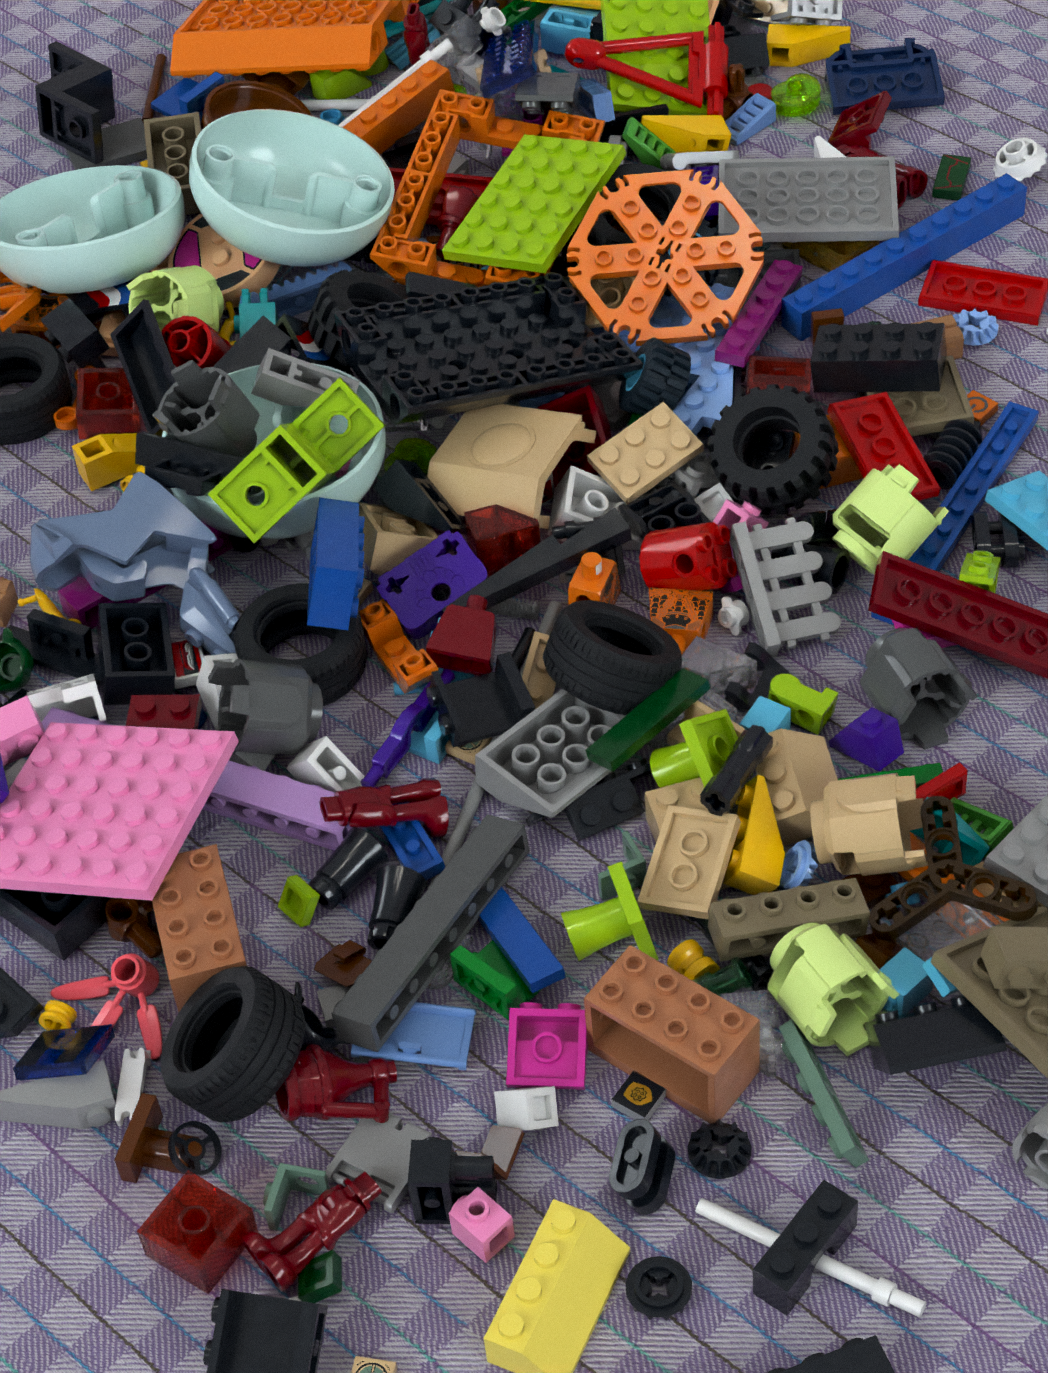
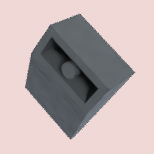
[515,72,580,115]

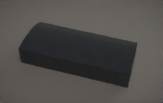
[110,299,176,436]

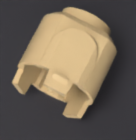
[810,773,928,876]

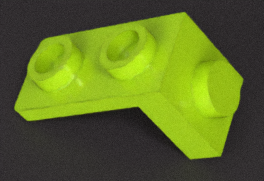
[959,550,1001,594]

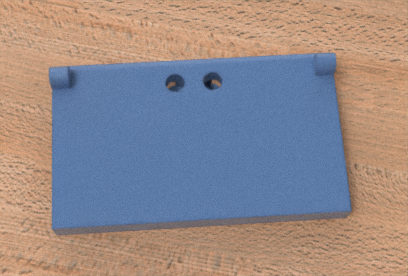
[351,1002,477,1071]

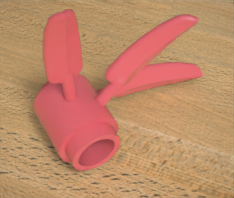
[50,953,163,1060]

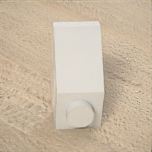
[286,736,365,792]

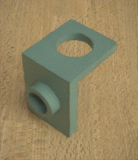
[598,831,646,901]
[263,1163,330,1231]

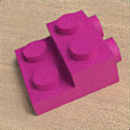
[506,1002,588,1090]

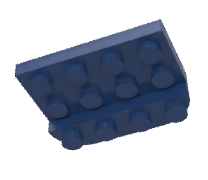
[825,38,945,115]

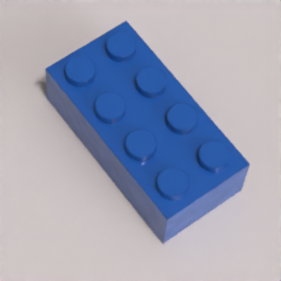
[307,497,365,630]

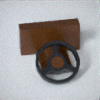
[114,1093,222,1183]

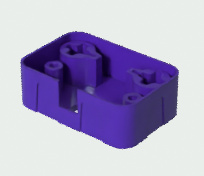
[376,530,489,639]

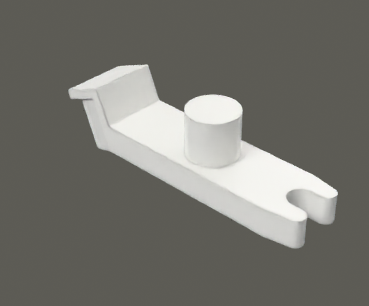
[115,1048,151,1127]

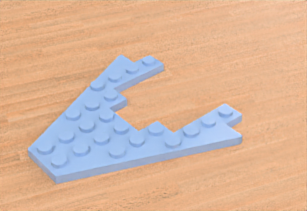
[519,283,735,435]

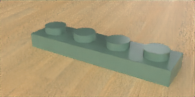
[779,1019,869,1168]

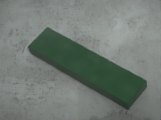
[586,668,711,772]

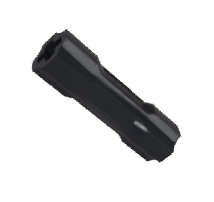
[700,725,773,816]

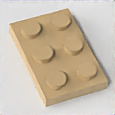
[587,402,704,505]
[637,805,741,919]

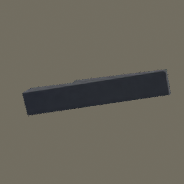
[442,508,632,613]

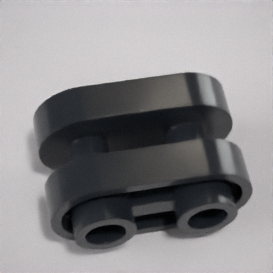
[971,512,1025,568]
[609,1119,675,1215]

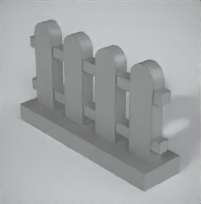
[730,517,841,657]

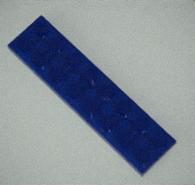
[480,19,539,99]

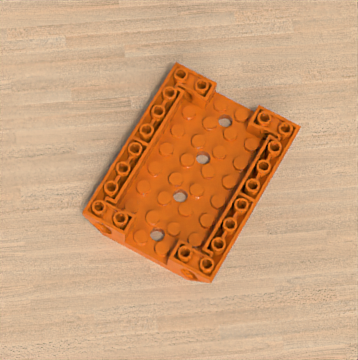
[170,0,419,78]

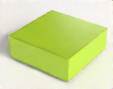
[277,875,320,927]

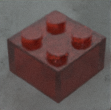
[76,368,142,439]
[137,1170,258,1294]

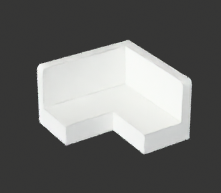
[27,674,107,722]

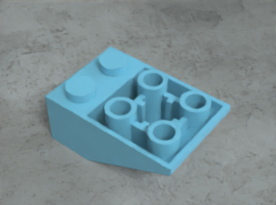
[540,5,601,59]

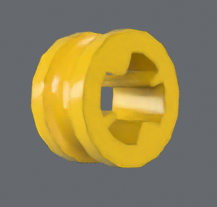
[38,1000,77,1035]

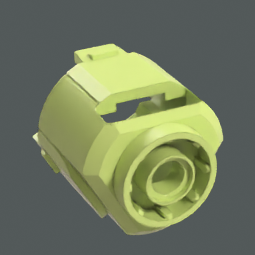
[126,265,224,332]
[832,464,949,575]
[768,923,900,1056]

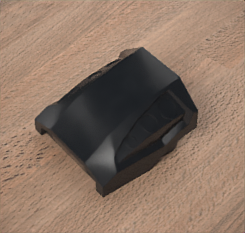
[619,480,711,539]

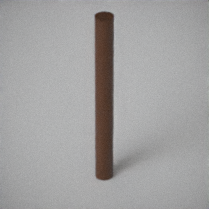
[142,54,167,123]

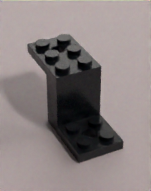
[35,41,115,164]

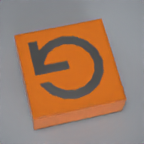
[967,390,999,426]

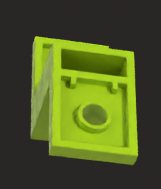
[208,377,386,543]

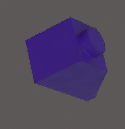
[829,707,904,772]

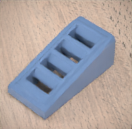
[725,93,776,146]

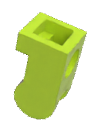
[768,674,839,735]

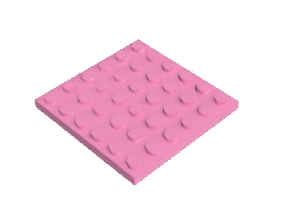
[0,722,239,901]

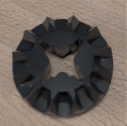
[687,1118,752,1179]
[626,1256,692,1321]

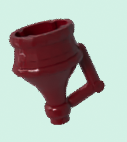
[275,1044,397,1123]

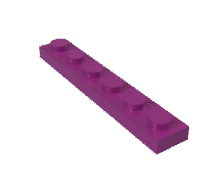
[714,260,803,368]

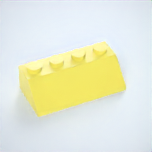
[483,1199,630,1373]

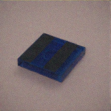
[13,1024,115,1081]

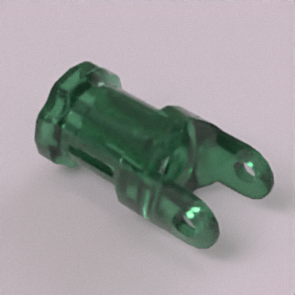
[692,957,753,999]

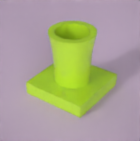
[650,709,753,788]
[561,861,659,962]

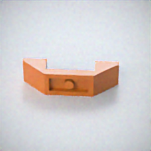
[358,599,439,694]

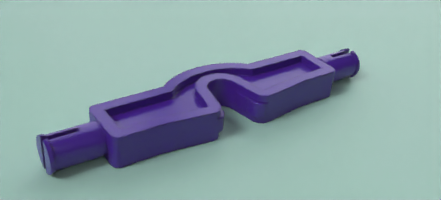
[360,669,455,787]

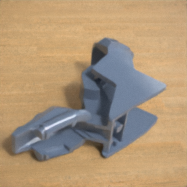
[30,472,240,655]

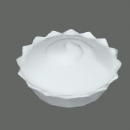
[993,138,1048,182]

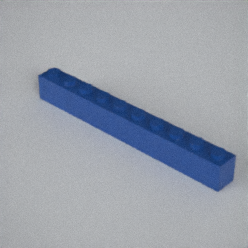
[781,173,1027,341]

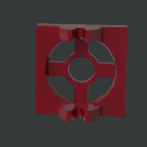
[828,90,892,149]

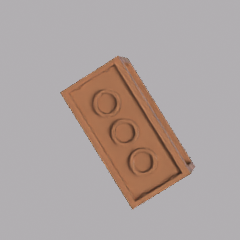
[152,844,247,1012]
[584,945,760,1124]

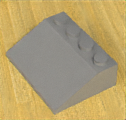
[475,689,652,818]

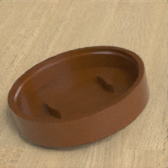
[201,80,312,130]

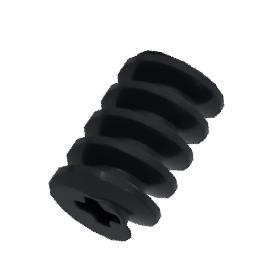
[923,419,982,489]

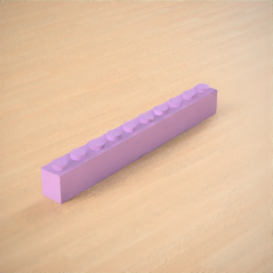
[41,707,361,851]

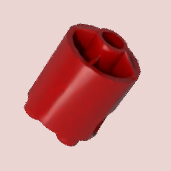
[161,316,232,369]
[639,522,737,591]

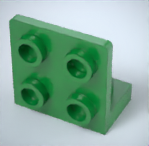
[450,940,543,1020]

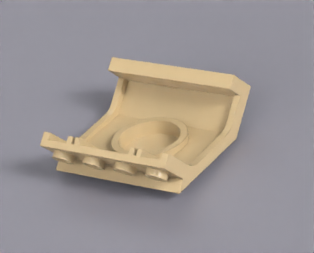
[427,404,596,529]

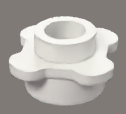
[480,7,506,36]
[717,596,749,636]

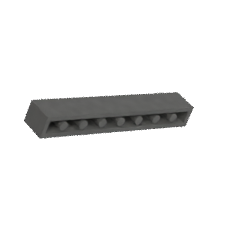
[331,814,530,1052]

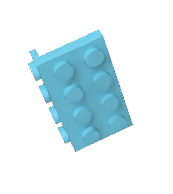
[985,471,1048,551]

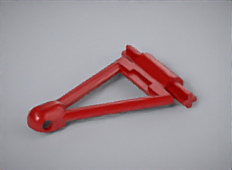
[565,22,729,117]

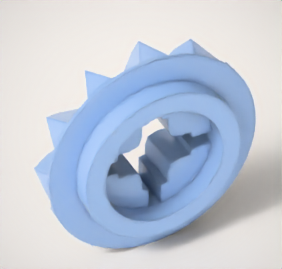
[953,308,999,346]
[778,840,818,891]

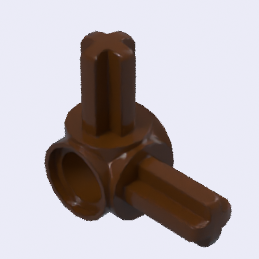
[723,63,753,121]
[105,898,163,959]

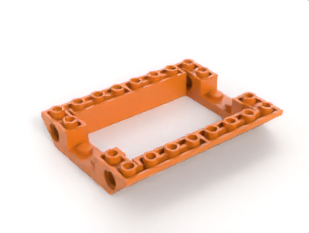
[370,89,605,287]

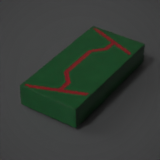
[932,154,971,200]

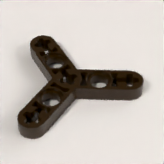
[869,796,1038,941]

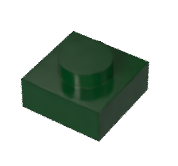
[298,1250,342,1303]

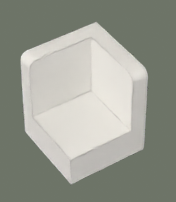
[494,1086,559,1130]

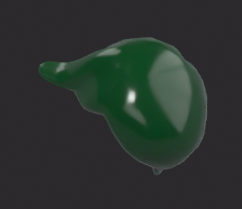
[0,628,34,694]

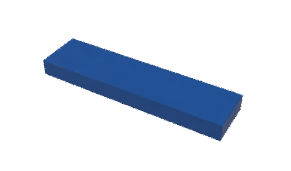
[478,886,566,993]

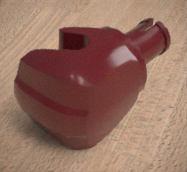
[436,185,479,259]

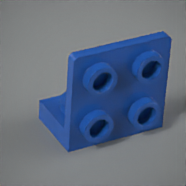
[151,72,225,121]

